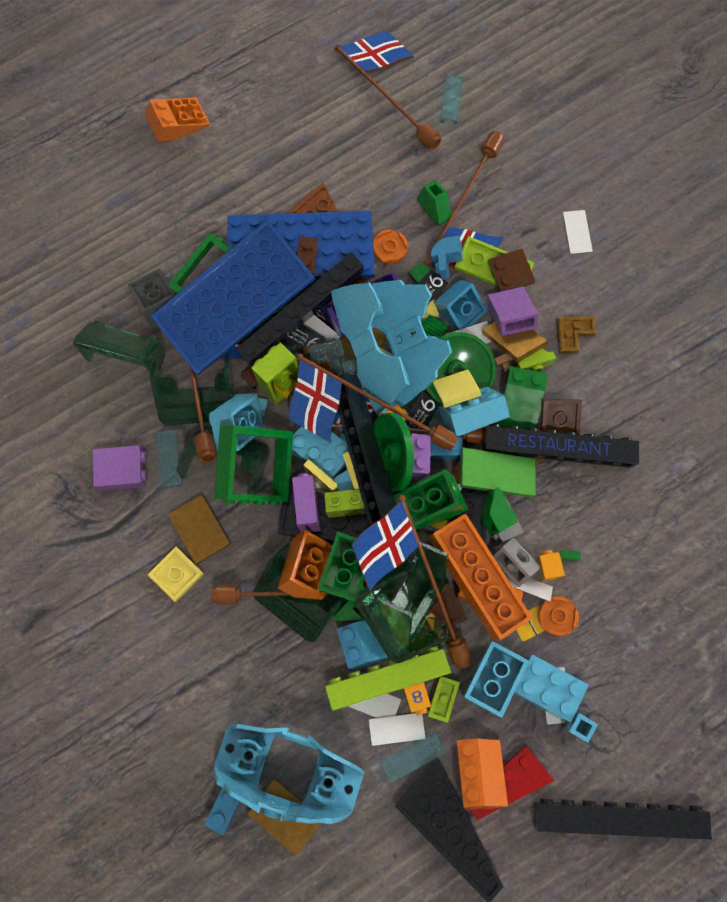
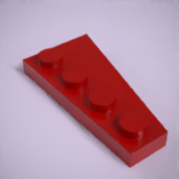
[470,746,555,820]

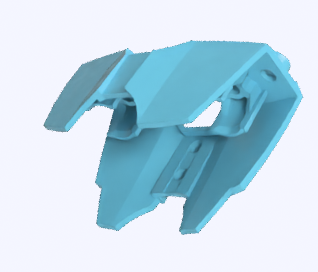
[331,280,452,415]
[213,723,364,824]

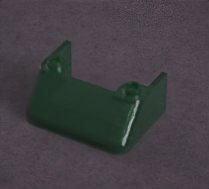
[73,321,166,380]
[149,356,234,426]
[176,426,270,494]
[377,541,449,647]
[253,543,346,642]
[355,559,449,663]

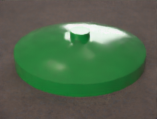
[426,332,496,405]
[373,413,414,493]

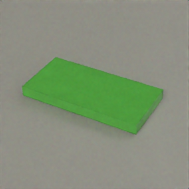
[460,448,535,498]

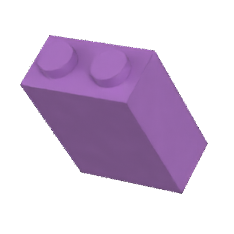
[488,287,538,336]
[410,433,431,482]
[93,445,148,491]
[292,474,321,532]

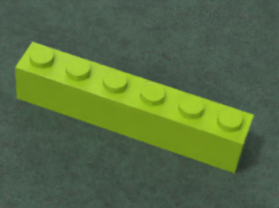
[325,646,451,711]

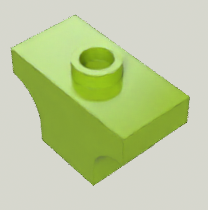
[516,348,556,372]

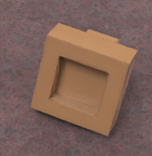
[494,352,512,372]

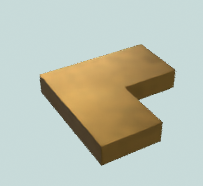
[557,316,596,354]

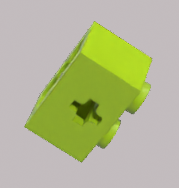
[324,489,366,518]

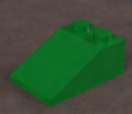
[498,366,548,430]
[393,469,468,529]
[318,531,365,603]

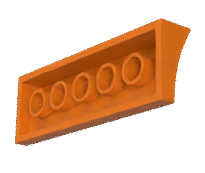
[428,513,533,642]

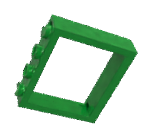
[168,233,234,293]
[214,425,293,505]

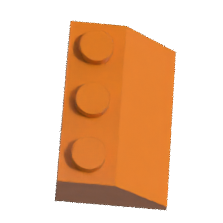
[278,530,333,600]
[457,739,508,811]

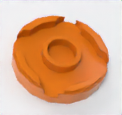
[373,229,408,264]
[538,596,579,637]

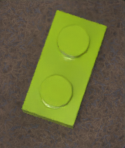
[428,676,460,723]

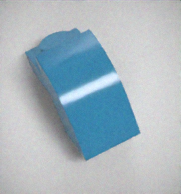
[431,236,463,280]

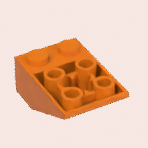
[145,98,210,142]

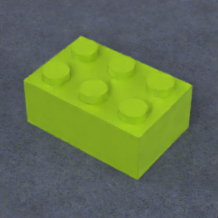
[252,342,299,405]

